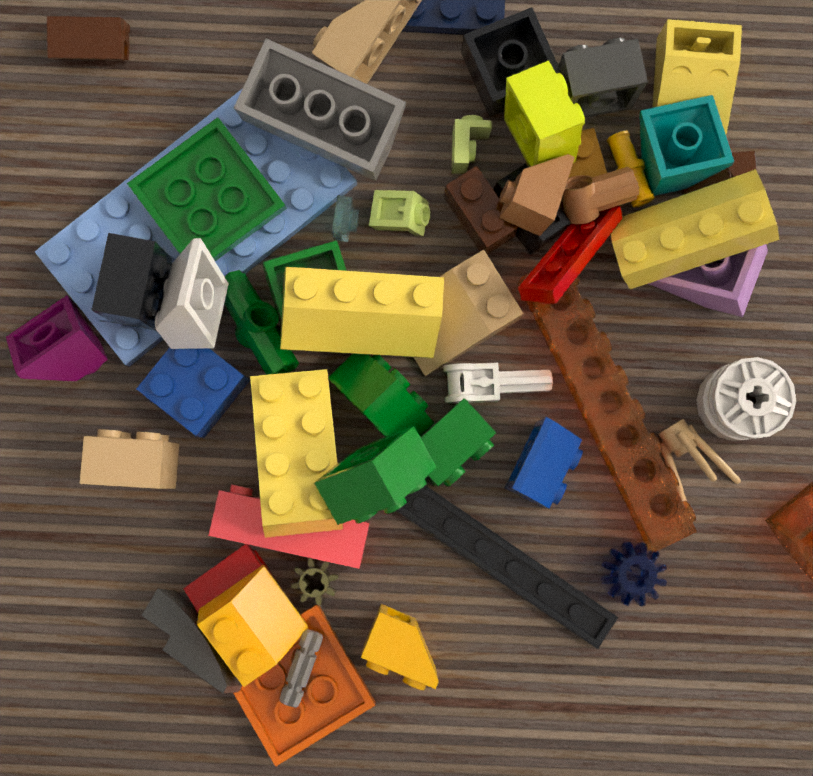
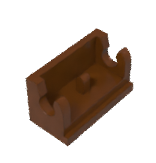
[47,16,130,61]

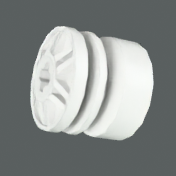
[696,357,796,441]

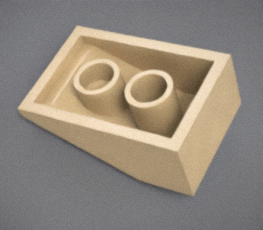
[312,0,422,84]
[413,250,524,377]

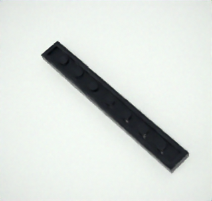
[396,485,619,649]

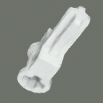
[443,363,553,404]

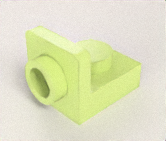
[451,115,492,174]
[369,190,430,236]

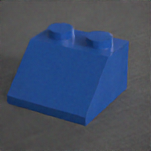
[504,417,583,509]

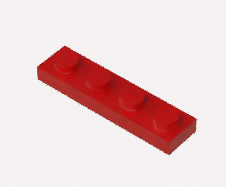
[518,206,623,304]

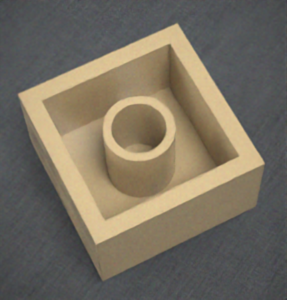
[80,429,179,489]

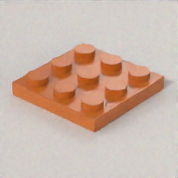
[233,604,376,767]

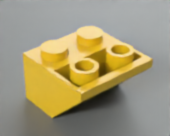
[361,604,439,691]

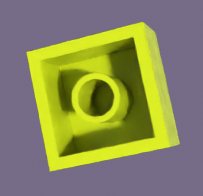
[504,61,585,167]

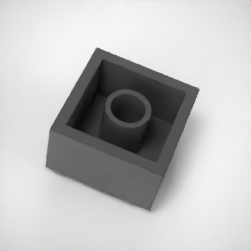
[558,38,648,118]

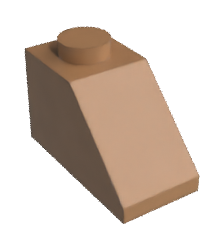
[499,154,575,236]

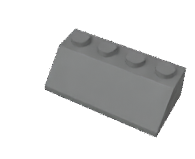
[234,38,406,181]

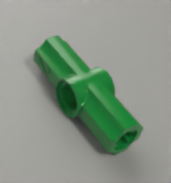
[224,270,299,375]

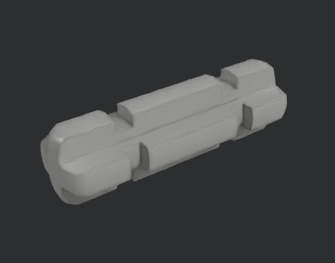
[279,629,323,708]

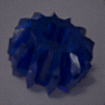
[601,541,667,607]

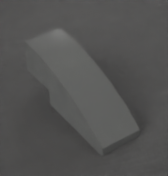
[141,588,242,694]

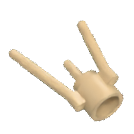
[657,418,741,507]

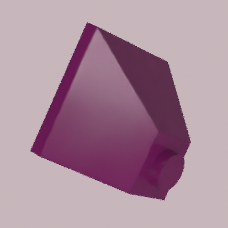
[6,295,108,381]

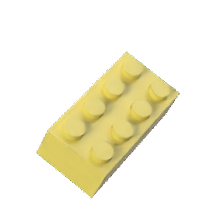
[250,369,343,538]

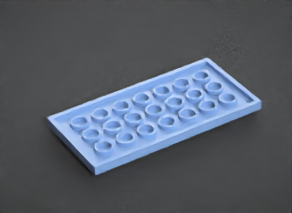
[35,88,357,367]

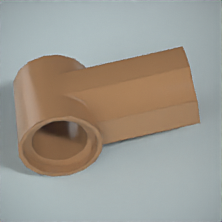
[562,167,639,224]

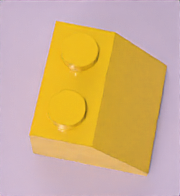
[197,565,308,687]

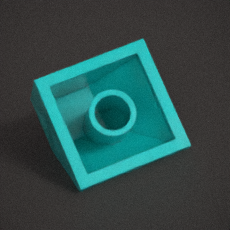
[639,95,734,196]

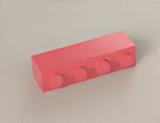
[208,484,370,569]

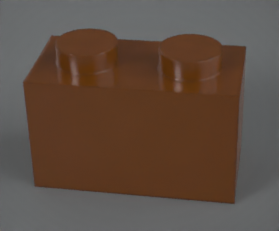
[444,166,518,255]

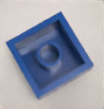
[136,347,250,438]

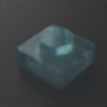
[332,195,359,242]

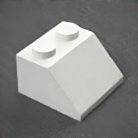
[155,238,229,349]

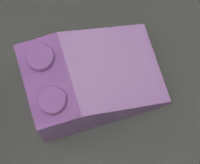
[648,244,768,317]

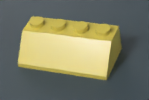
[611,169,780,289]
[280,267,444,358]

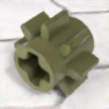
[291,558,339,606]

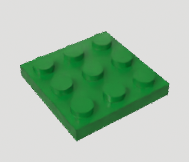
[127,117,287,261]

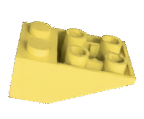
[653,19,742,134]

